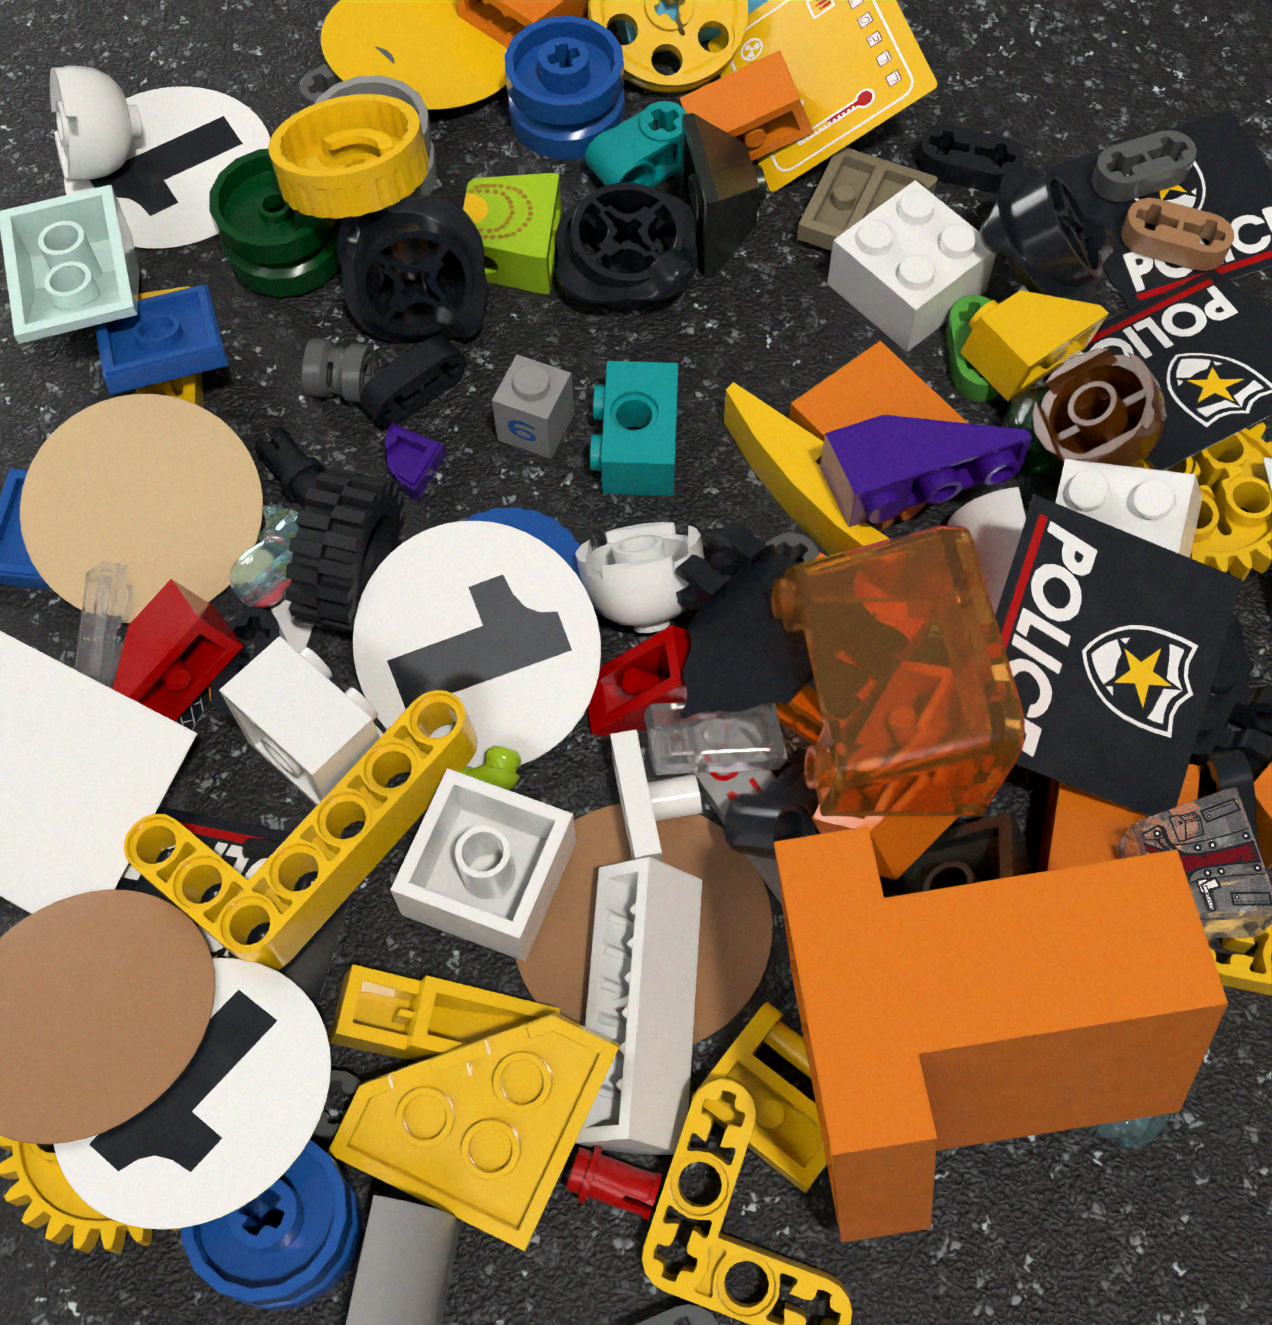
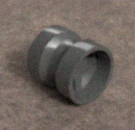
[302,338,375,403]

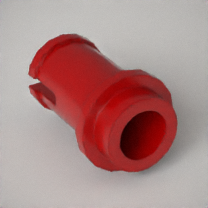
[566,1145,663,1221]

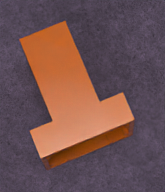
[774,826,1228,1243]

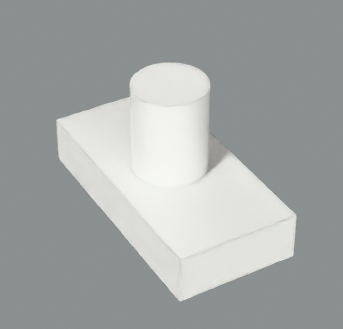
[610,729,702,862]

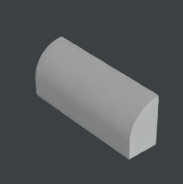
[346,1195,461,1325]

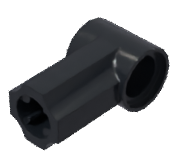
[723,746,843,860]

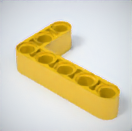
[123,690,478,971]

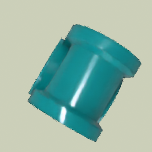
[585,101,687,188]

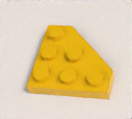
[327,1013,620,1251]

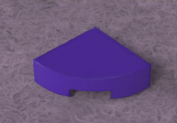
[385,423,446,501]

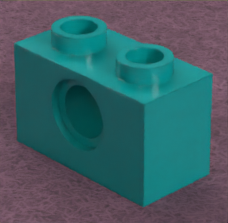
[590,361,678,496]

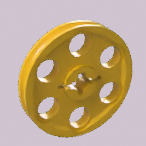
[588,0,748,93]

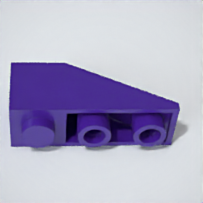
[820,415,1032,527]

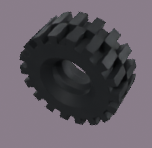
[285,467,404,634]

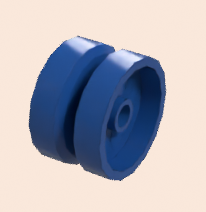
[504,16,625,160]
[181,1139,363,1312]

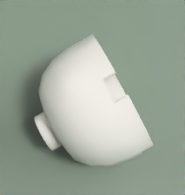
[50,66,141,181]
[575,522,704,633]

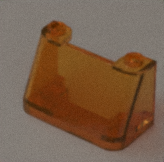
[771,526,1025,816]

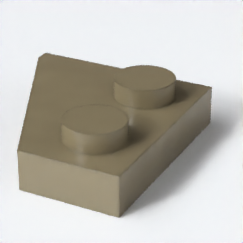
[797,147,938,251]

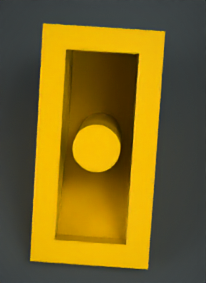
[960,290,1109,401]

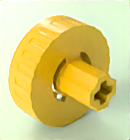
[268,94,429,219]

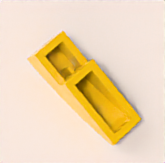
[328,964,560,1062]

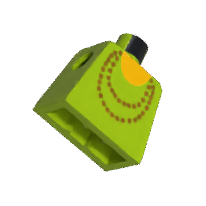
[463,173,562,294]

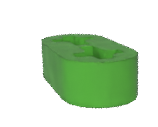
[946,295,1000,402]

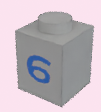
[492,354,575,459]

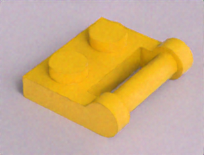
[691,1002,827,1194]

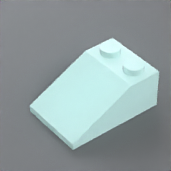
[0,185,139,344]

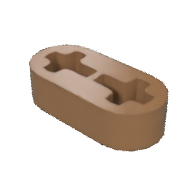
[1121,198,1234,271]

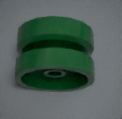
[209,148,341,297]

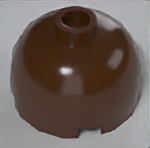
[1032,349,1167,467]

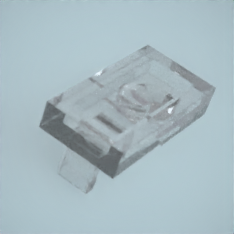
[75,561,134,688]
[644,702,788,775]

